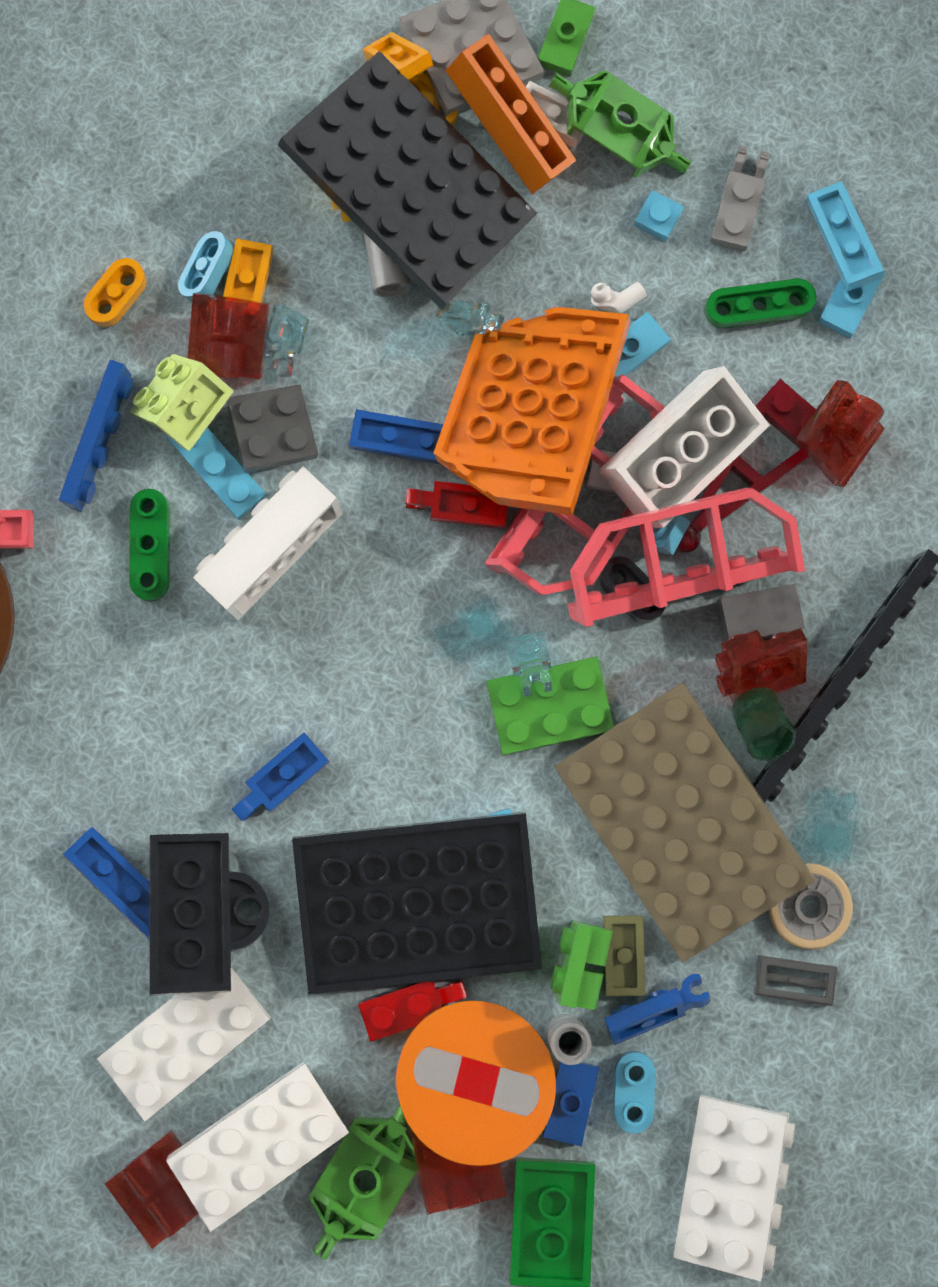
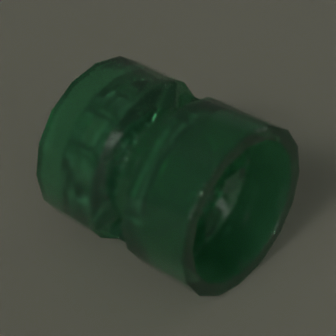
[731,688,796,761]

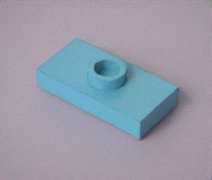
[817,272,886,339]
[615,311,671,377]

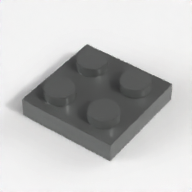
[226,384,318,473]

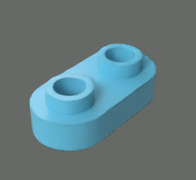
[178,231,233,304]
[613,1051,655,1133]

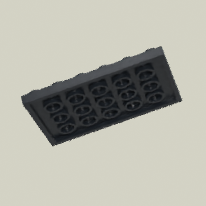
[278,51,537,310]
[292,812,542,995]

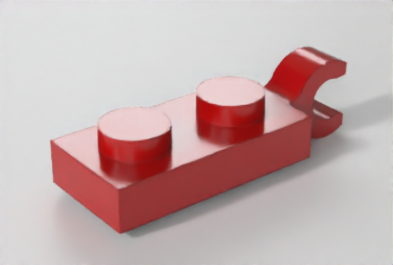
[405,481,508,529]
[358,980,467,1042]

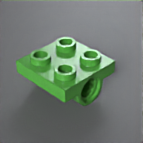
[550,920,613,1010]

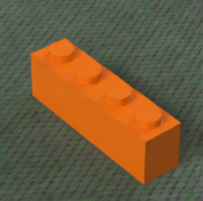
[445,33,577,195]

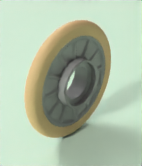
[768,863,853,949]

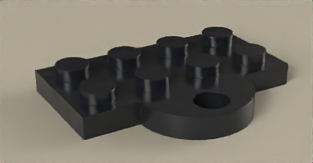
[149,833,269,996]

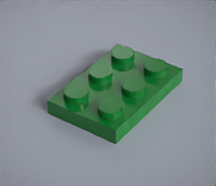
[509,1157,596,1287]

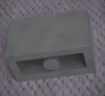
[715,584,805,651]

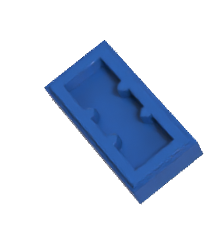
[543,1061,599,1147]

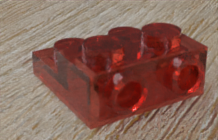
[714,628,808,709]

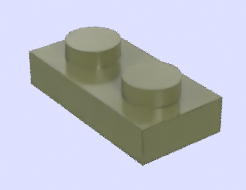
[603,915,645,996]

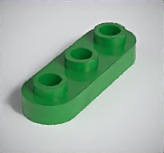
[704,278,817,329]
[129,489,170,602]

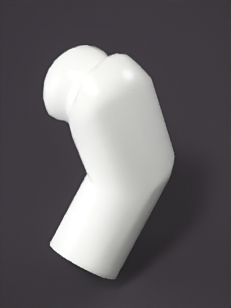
[591,281,647,313]

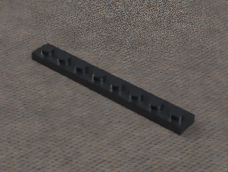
[752,549,938,803]

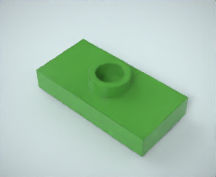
[538,0,596,77]

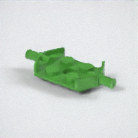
[548,70,692,178]
[309,1106,423,1260]

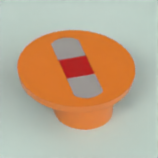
[395,1001,556,1166]

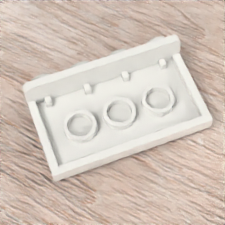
[673,1095,795,1281]

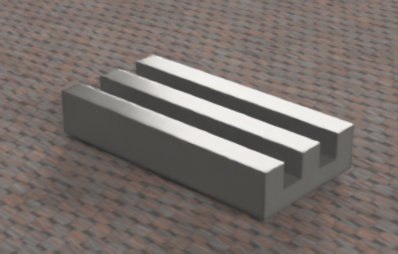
[753,955,837,1006]

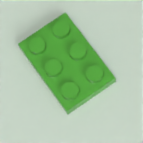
[486,656,614,755]

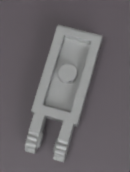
[710,145,769,252]

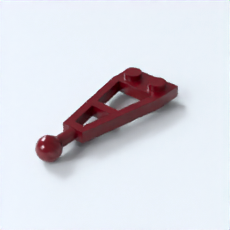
[676,378,836,553]

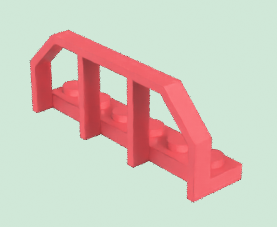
[484,375,664,595]
[567,488,805,627]

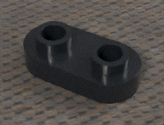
[599,556,665,624]

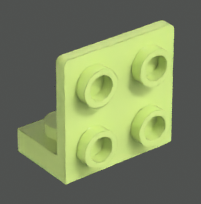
[129,354,234,451]

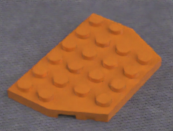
[434,307,631,516]

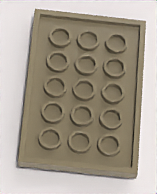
[554,682,815,963]

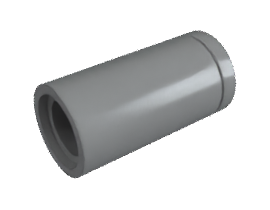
[364,233,410,297]
[546,1014,592,1065]

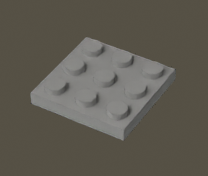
[399,0,545,117]

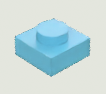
[634,190,684,242]
[641,515,690,555]

